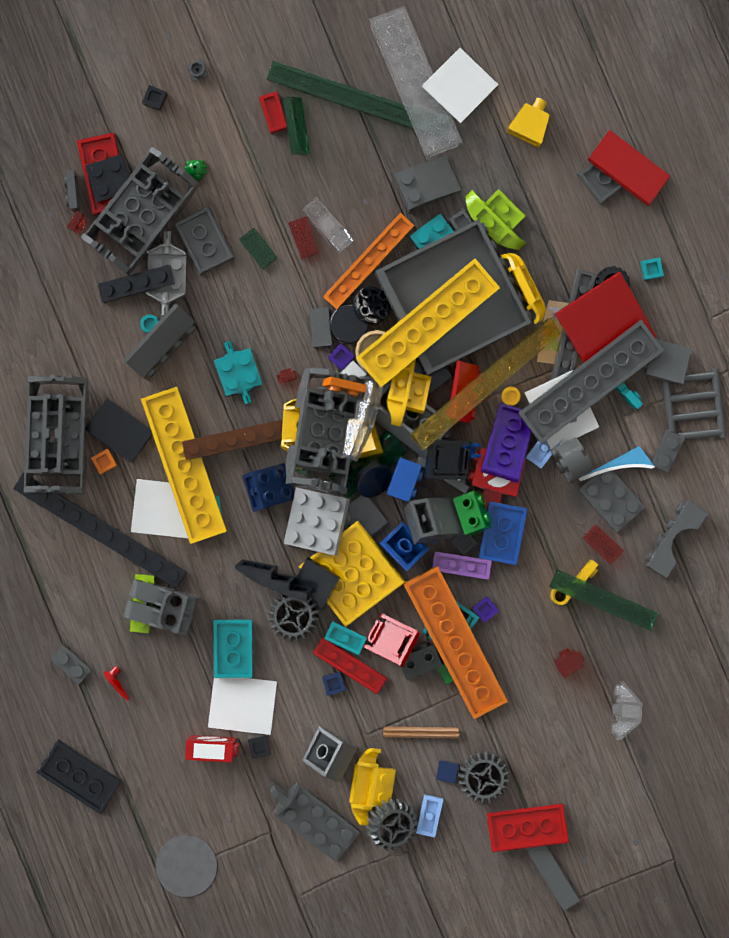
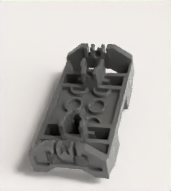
[80,147,200,275]
[286,367,364,495]

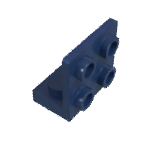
[242,463,294,512]

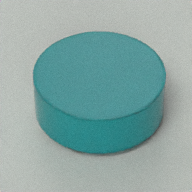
[140,314,159,333]

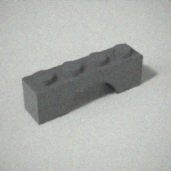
[644,501,708,578]

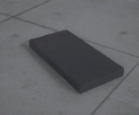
[36,739,122,814]

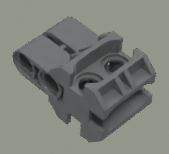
[123,579,199,635]

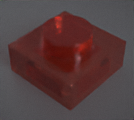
[67,211,86,234]
[276,368,298,384]

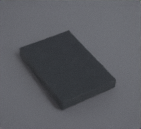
[85,398,153,463]

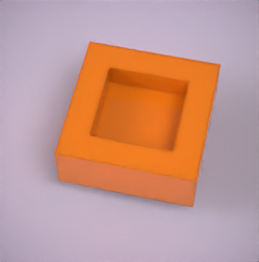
[91,449,118,475]

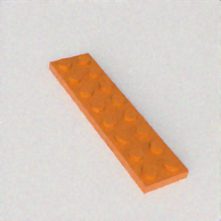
[403,566,508,719]

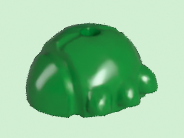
[184,160,207,181]

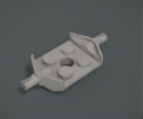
[146,231,186,316]

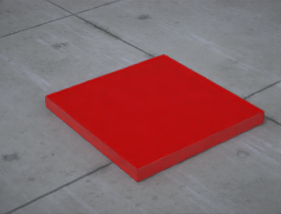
[555,272,657,363]

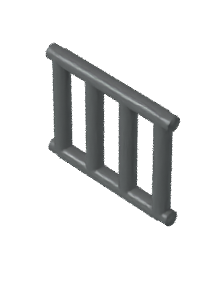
[662,368,726,440]

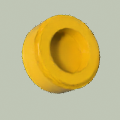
[501,387,521,406]

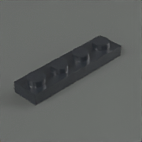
[98,265,175,303]

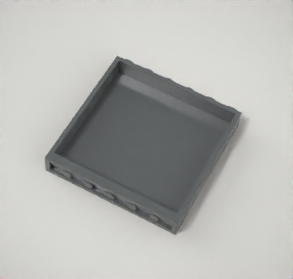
[375,219,532,376]

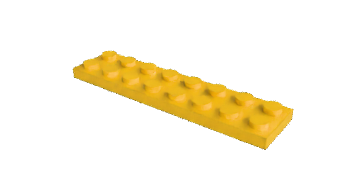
[356,258,500,388]
[141,387,227,544]

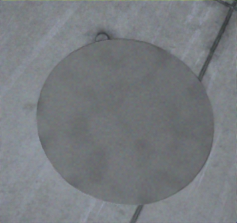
[156,835,217,897]

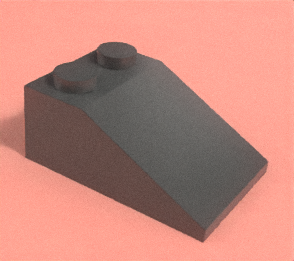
[394,155,461,213]

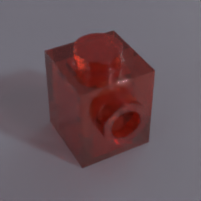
[553,648,585,678]

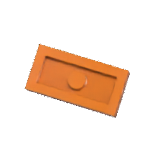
[322,377,367,397]

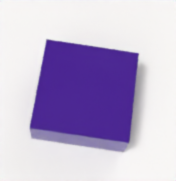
[328,344,355,371]
[472,596,499,623]

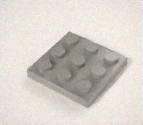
[284,488,350,556]

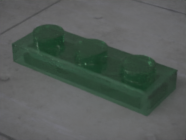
[283,96,310,156]

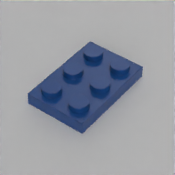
[478,501,527,565]

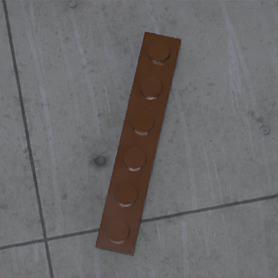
[182,419,283,461]

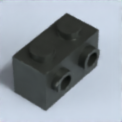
[400,642,442,680]

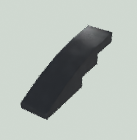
[235,559,313,601]

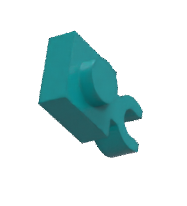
[615,382,643,410]

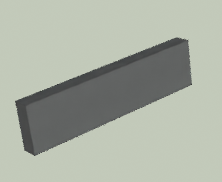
[526,846,580,911]

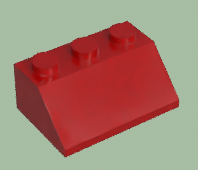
[447,361,482,424]

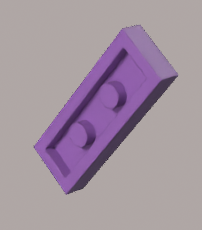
[432,551,492,580]

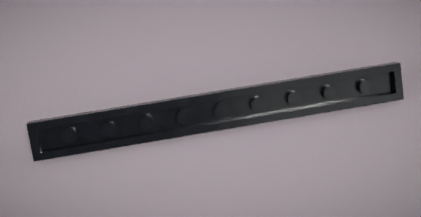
[13,473,187,588]

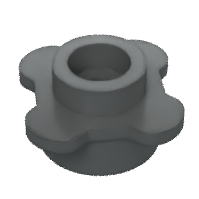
[187,59,208,81]

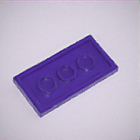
[481,403,532,483]

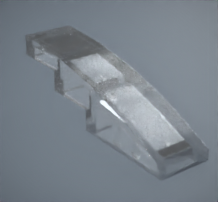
[343,381,383,461]

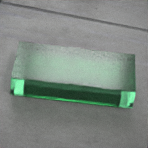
[239,228,277,270]

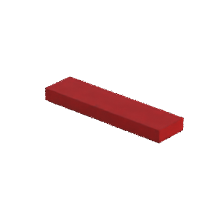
[312,637,387,694]

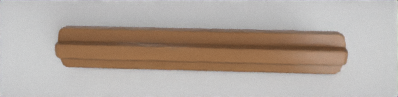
[383,727,459,739]

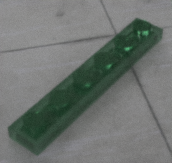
[549,569,659,631]

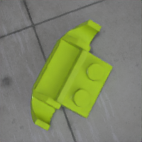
[465,189,526,250]

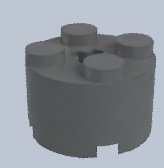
[551,438,593,483]

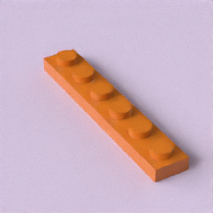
[323,212,415,310]

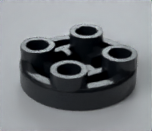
[353,286,391,325]
[330,305,368,344]
[353,460,392,498]

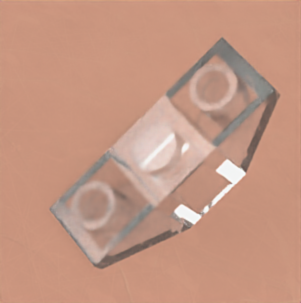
[302,197,355,253]
[611,680,643,740]

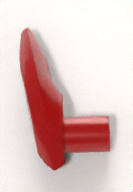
[104,665,129,701]

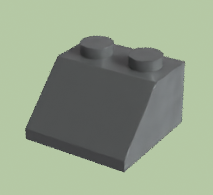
[302,726,358,782]

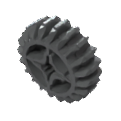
[267,594,319,642]
[458,751,510,804]
[366,798,418,851]

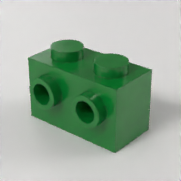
[453,491,492,536]

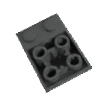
[404,497,464,545]

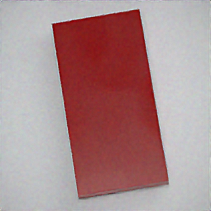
[587,130,670,206]
[77,133,119,216]
[487,804,569,853]

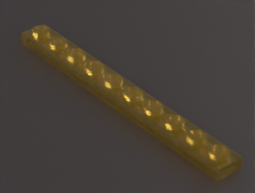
[410,318,561,450]

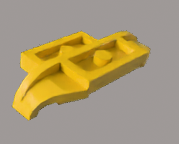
[501,253,546,324]
[387,359,431,427]
[349,748,396,826]

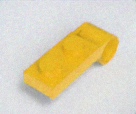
[550,559,598,605]

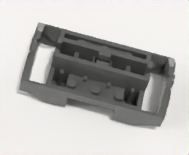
[24,375,89,495]

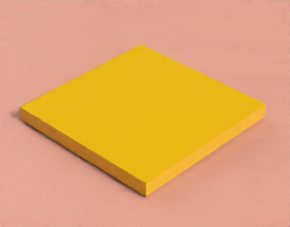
[299,521,406,627]

